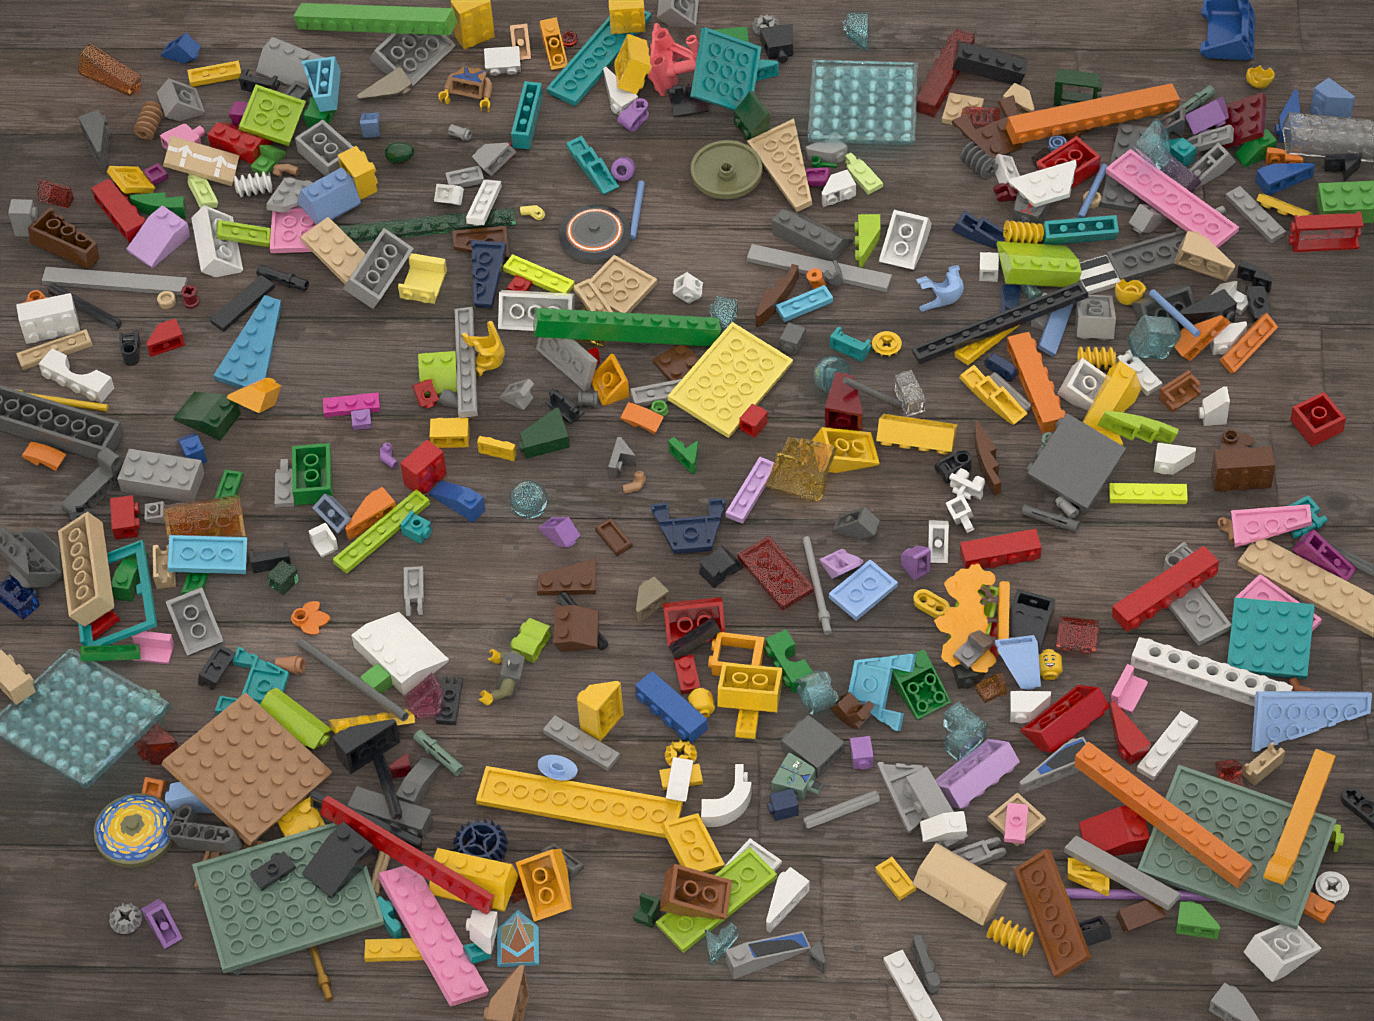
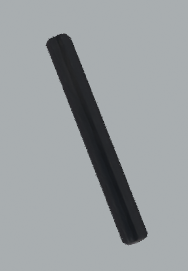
[47,284,122,329]
[373,753,403,820]

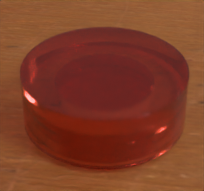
[561,31,578,47]

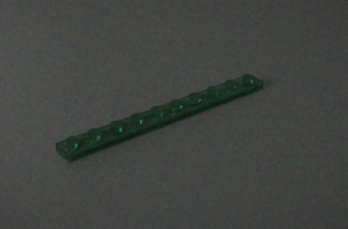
[338,208,516,243]

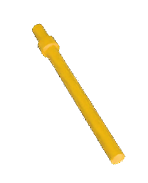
[15,389,109,412]

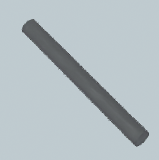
[843,377,902,409]

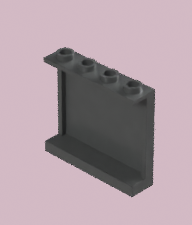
[1025,413,1126,515]

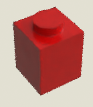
[739,404,768,438]

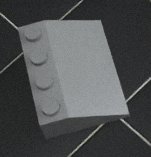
[369,33,456,88]

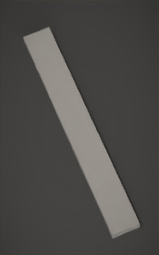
[747,244,892,292]
[42,267,188,295]
[455,307,478,418]

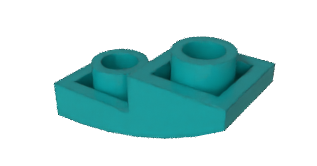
[377,896,402,939]

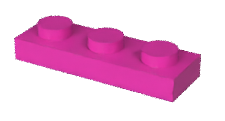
[323,392,380,417]

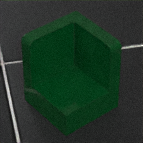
[633,893,661,928]

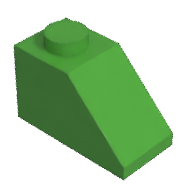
[1176,901,1220,940]

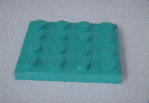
[690,27,761,111]
[1227,597,1315,679]

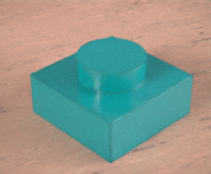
[463,943,491,964]

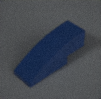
[952,210,1005,249]

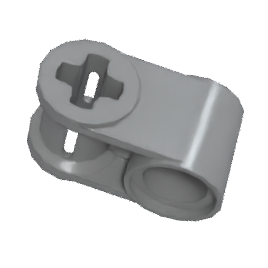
[1163,542,1193,572]

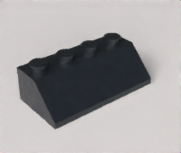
[952,39,1027,85]

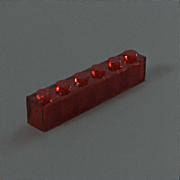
[913,28,975,118]

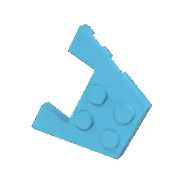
[848,654,916,731]

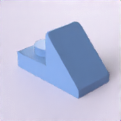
[360,112,380,138]

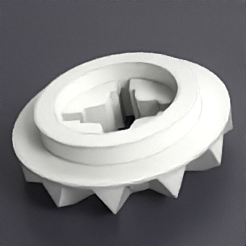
[1315,871,1349,903]

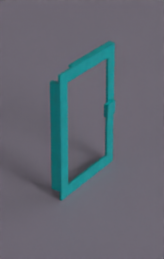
[78,540,157,646]

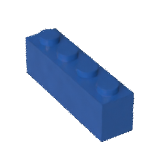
[635,671,708,744]

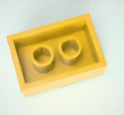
[450,0,495,50]
[614,34,652,94]
[718,663,782,712]

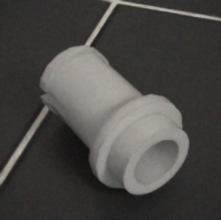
[448,124,472,141]
[1055,496,1079,519]

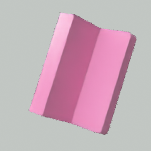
[132,631,175,664]
[1110,664,1148,713]

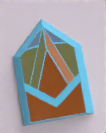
[497,910,539,967]

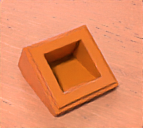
[142,777,168,799]

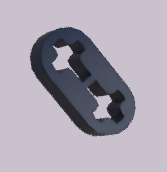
[984,353,1018,381]

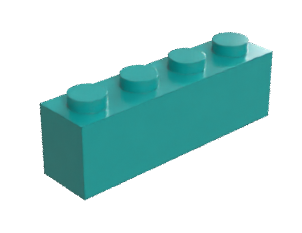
[511,81,543,149]
[1043,215,1119,245]

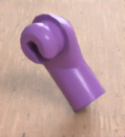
[380,443,399,469]

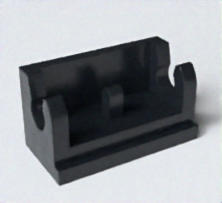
[239,69,280,92]
[249,543,292,574]
[198,644,236,690]

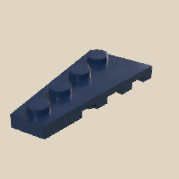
[471,240,507,308]

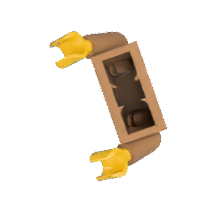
[438,67,493,112]

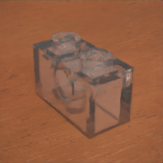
[894,370,925,417]

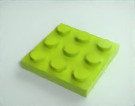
[239,85,306,146]

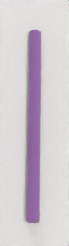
[1065,888,1214,901]

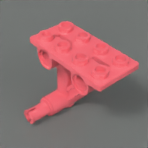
[647,23,699,97]

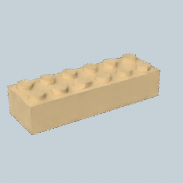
[58,512,114,627]

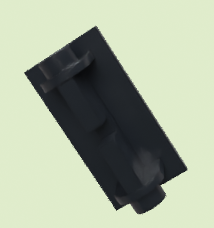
[545,389,585,423]

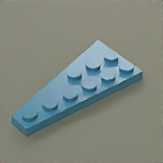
[213,295,282,389]

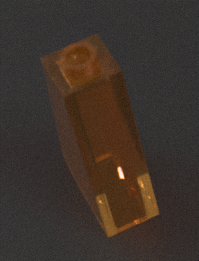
[78,43,142,96]

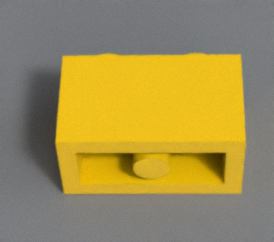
[430,417,470,448]

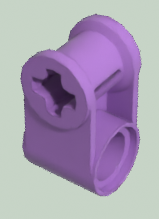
[617,98,649,132]

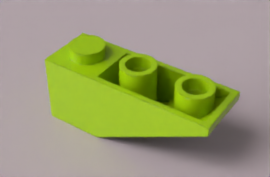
[855,214,880,268]

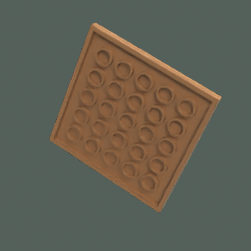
[161,692,332,846]

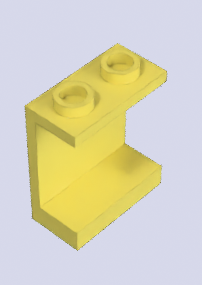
[398,253,447,304]

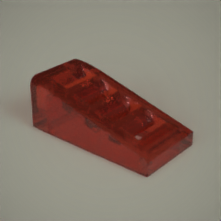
[962,106,1000,126]

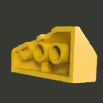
[1083,361,1142,431]

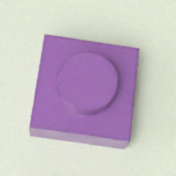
[351,409,372,430]

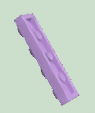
[726,457,777,524]

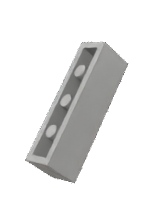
[903,767,968,850]

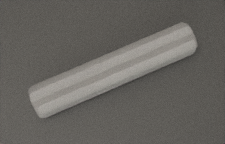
[989,372,1032,412]

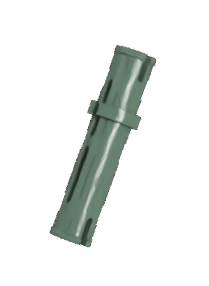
[1175,85,1215,115]
[413,730,464,776]

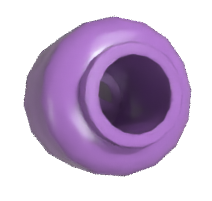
[611,157,636,181]

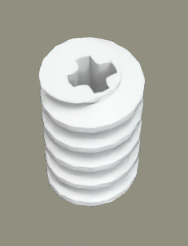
[234,171,273,198]

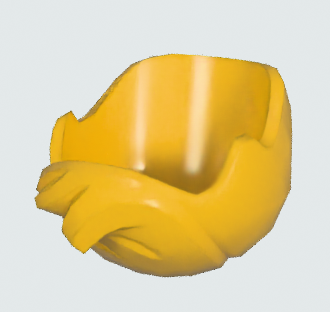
[1115,279,1146,306]

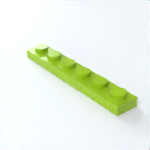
[333,489,430,574]

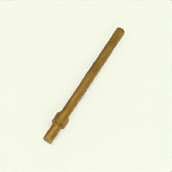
[309,945,334,1002]

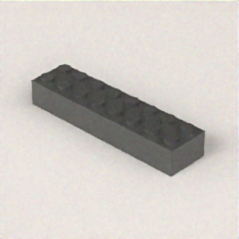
[0,385,124,460]

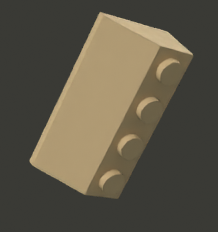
[912,843,1007,926]

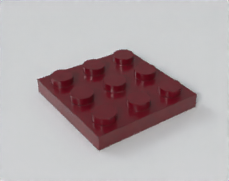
[1214,92,1266,149]

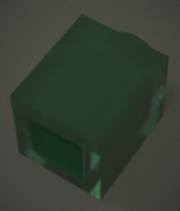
[267,560,299,596]

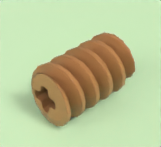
[133,101,163,140]

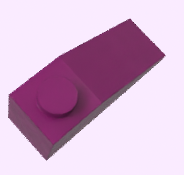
[1292,530,1356,581]

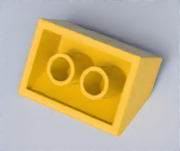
[577,681,624,742]

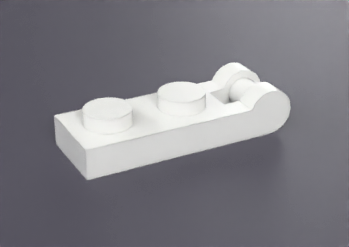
[1116,349,1162,396]

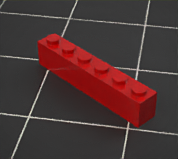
[1112,546,1219,632]

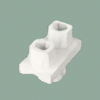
[949,468,985,500]

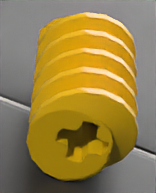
[1003,220,1044,244]
[1077,346,1116,371]
[987,916,1034,957]

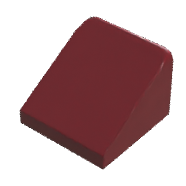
[390,753,411,779]

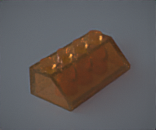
[163,495,246,543]

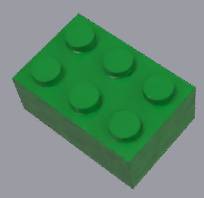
[292,443,333,505]

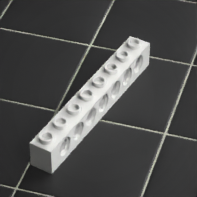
[1131,637,1293,706]

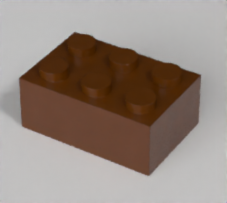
[1211,446,1275,492]

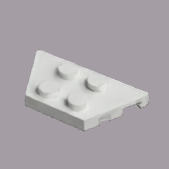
[1008,160,1077,207]

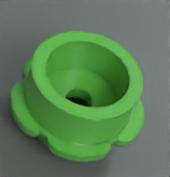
[650,400,668,416]

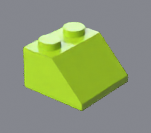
[418,351,458,397]

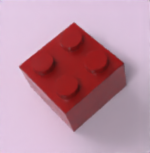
[1290,392,1346,447]
[400,440,447,494]

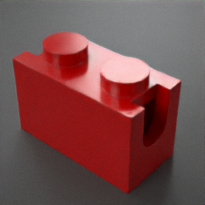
[110,495,141,540]

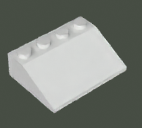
[351,612,449,696]

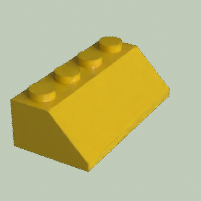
[876,414,958,454]
[429,848,518,912]

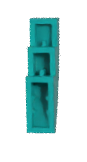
[566,136,619,195]

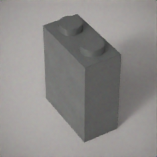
[781,715,845,778]

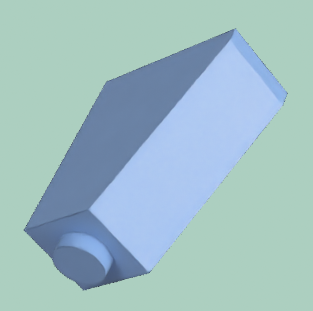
[995,635,1041,690]
[165,782,213,813]

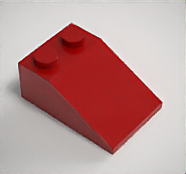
[1079,805,1150,856]

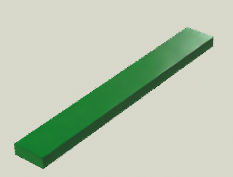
[181,470,244,595]

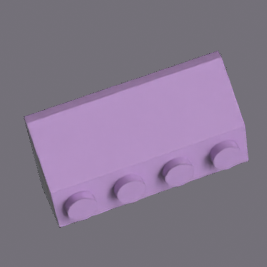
[935,739,1020,809]

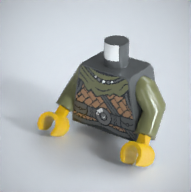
[479,649,525,705]

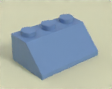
[297,167,361,224]

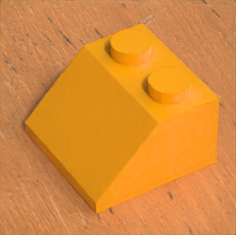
[227,378,281,413]

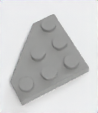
[267,178,313,213]

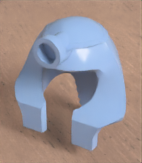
[916,265,964,311]

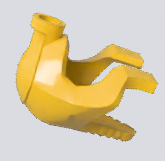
[461,321,505,377]

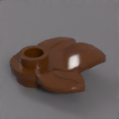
[1220,429,1255,450]

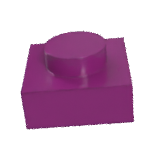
[143,163,168,185]

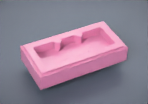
[1004,803,1028,844]

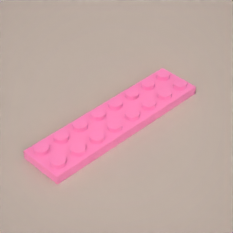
[1106,149,1239,248]
[377,866,489,1007]

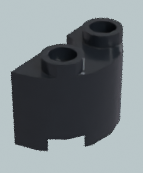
[699,546,743,588]

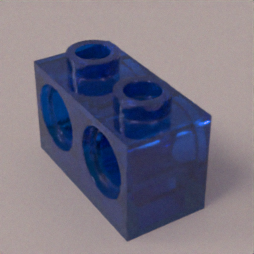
[0,575,40,620]

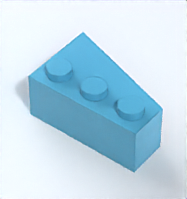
[301,56,341,112]

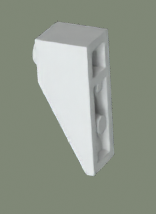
[603,67,638,115]
[766,867,810,933]

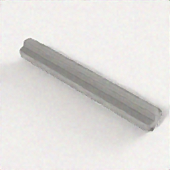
[803,790,880,828]

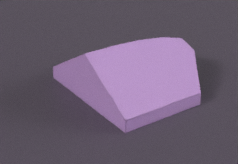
[819,549,864,579]

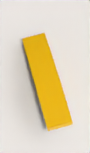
[959,365,1028,425]

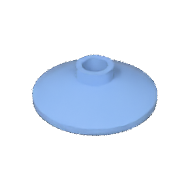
[538,755,578,780]

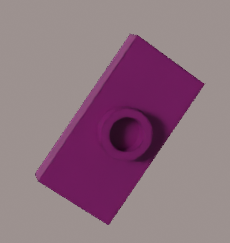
[805,168,831,186]

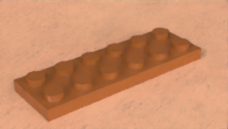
[1014,849,1091,978]

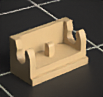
[153,545,176,589]
[1240,742,1285,786]

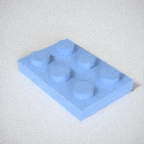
[829,560,898,621]

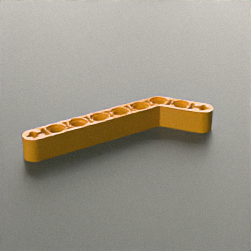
[1263,749,1336,885]

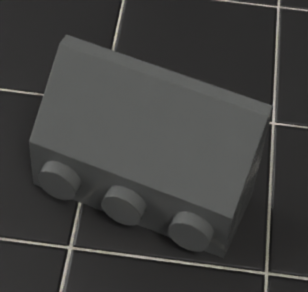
[1132,284,1195,339]

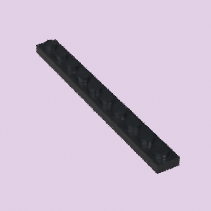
[911,282,1089,364]

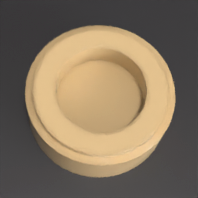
[1083,191,1101,208]
[157,291,176,309]

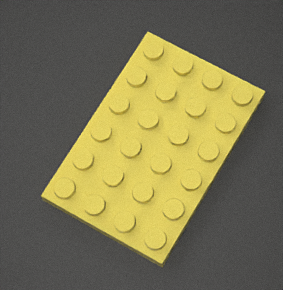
[667,322,793,438]

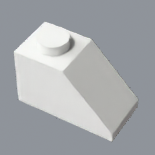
[1209,322,1247,355]
[1198,387,1230,426]
[1154,443,1196,475]
[928,520,949,563]
[1010,691,1051,724]
[666,757,693,802]
[920,811,967,842]
[466,910,498,954]

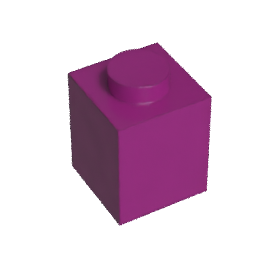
[229,101,248,126]

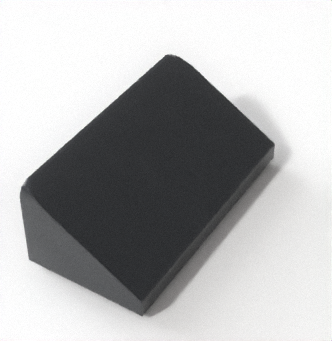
[1079,916,1111,946]

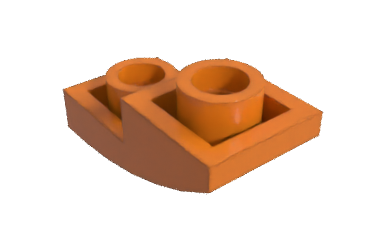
[1265,147,1303,165]
[620,402,664,434]
[21,442,66,471]

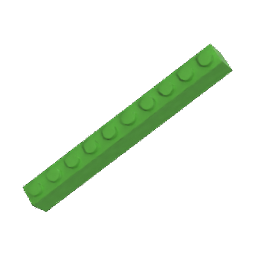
[293,3,458,35]

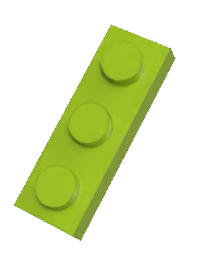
[216,220,271,247]

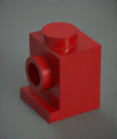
[411,379,439,409]

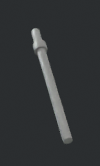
[802,536,832,635]

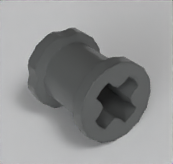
[578,390,598,408]

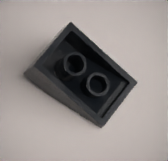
[1175,289,1237,334]
[333,719,400,774]
[302,822,375,899]

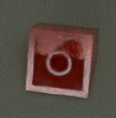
[1056,616,1099,653]
[132,717,179,765]

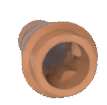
[275,655,306,675]

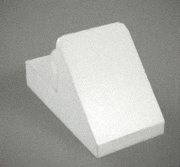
[434,184,464,205]
[1211,281,1249,315]

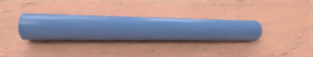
[1077,164,1108,218]
[630,181,645,240]
[1149,289,1201,337]

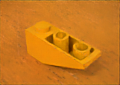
[539,17,568,71]

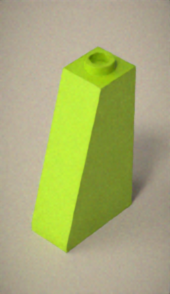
[260,688,332,749]

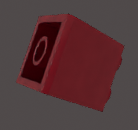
[825,372,863,431]

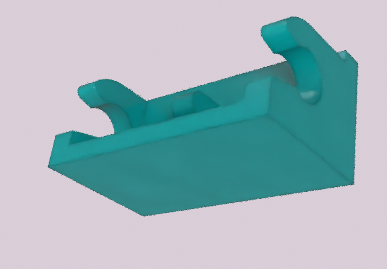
[830,326,872,362]

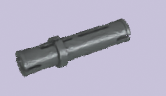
[1021,504,1080,533]

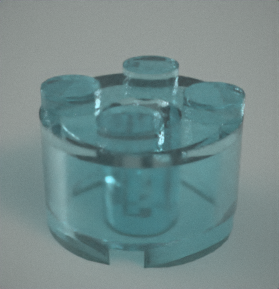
[796,669,839,716]

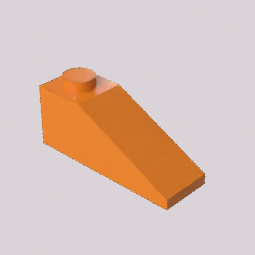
[1170,315,1231,361]
[345,487,396,541]

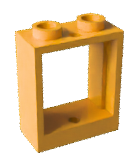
[708,632,765,676]

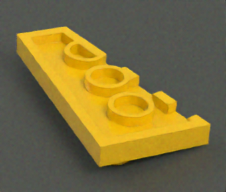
[328,709,415,734]

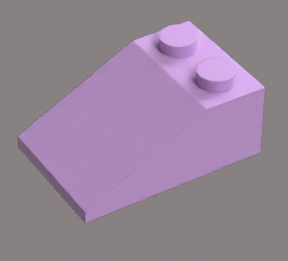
[127,205,191,269]

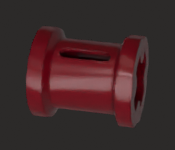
[181,284,200,309]

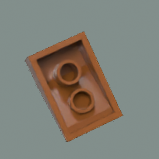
[660,864,732,920]

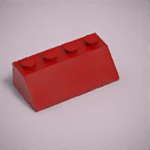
[1020,685,1110,753]

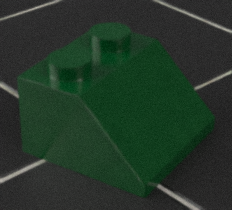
[733,91,770,140]

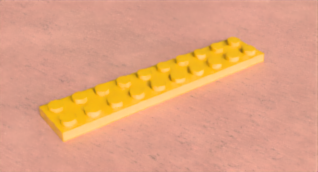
[476,766,683,838]

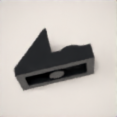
[1323,153,1362,181]

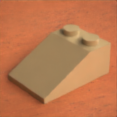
[1174,231,1235,282]

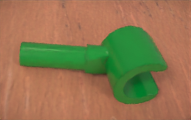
[811,156,837,168]

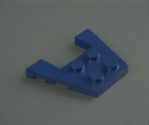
[651,498,726,554]

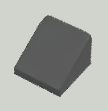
[809,941,826,973]

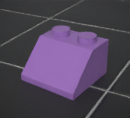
[1185,96,1229,135]

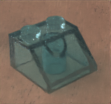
[1134,118,1171,170]

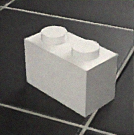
[484,46,521,76]

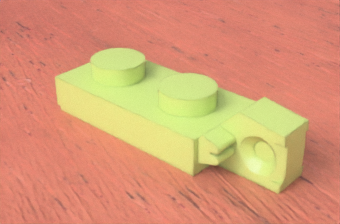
[845,152,883,195]
[187,174,218,209]

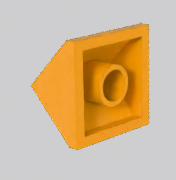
[591,353,629,406]

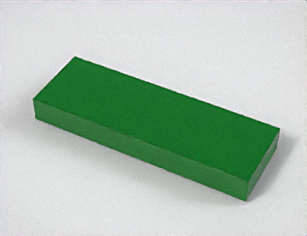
[80,644,141,661]

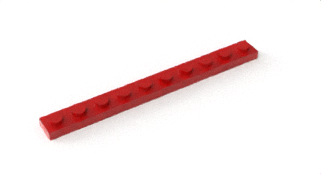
[320,796,495,915]

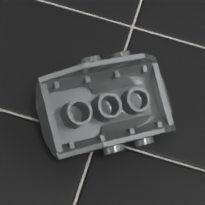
[0,527,63,588]

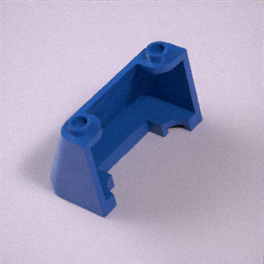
[1200,0,1255,61]

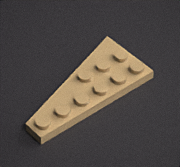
[747,119,812,212]

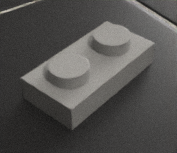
[445,165,484,188]

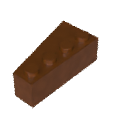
[28,207,99,269]

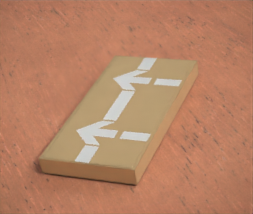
[163,136,239,186]

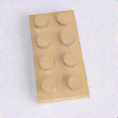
[301,217,365,284]

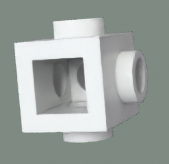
[673,272,703,304]

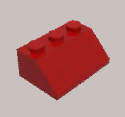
[207,122,274,164]
[1036,136,1101,189]
[663,597,725,646]

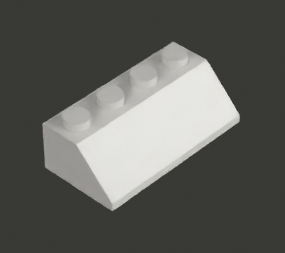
[191,205,243,277]
[498,290,575,331]

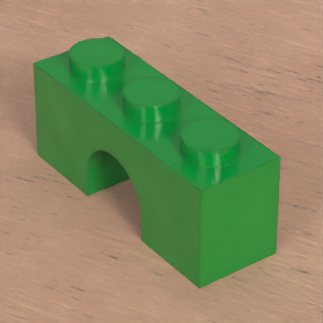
[764,629,814,694]

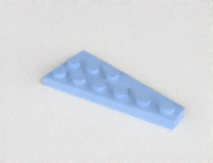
[1251,691,1372,752]

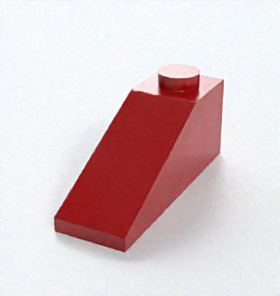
[1109,701,1151,765]

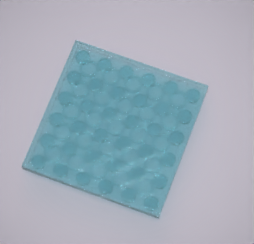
[808,60,918,145]

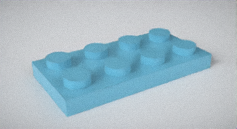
[168,535,247,574]

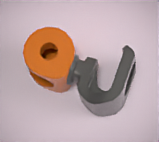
[807,260,843,289]

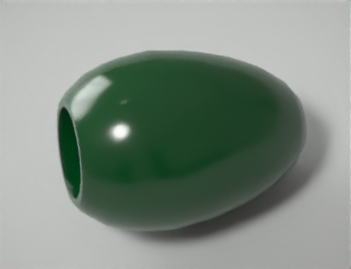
[385,142,414,163]

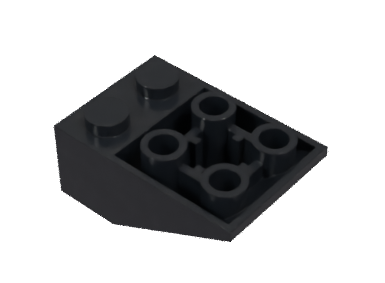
[1009,589,1055,655]

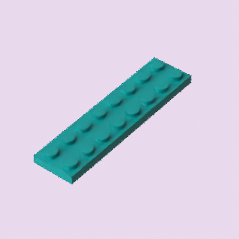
[546,10,652,106]

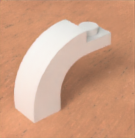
[701,764,752,827]

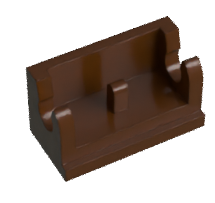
[1116,899,1166,933]

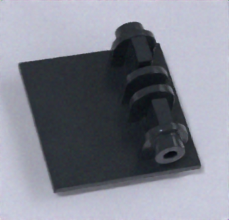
[668,83,709,117]

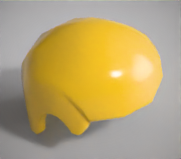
[1246,65,1275,89]

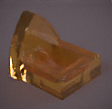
[975,672,1007,703]

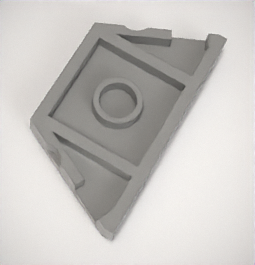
[877,762,924,834]

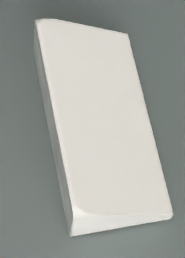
[995,154,1020,184]

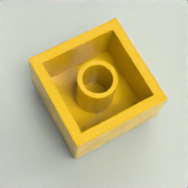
[609,0,646,34]
[338,146,378,200]

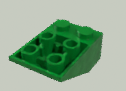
[891,649,951,720]

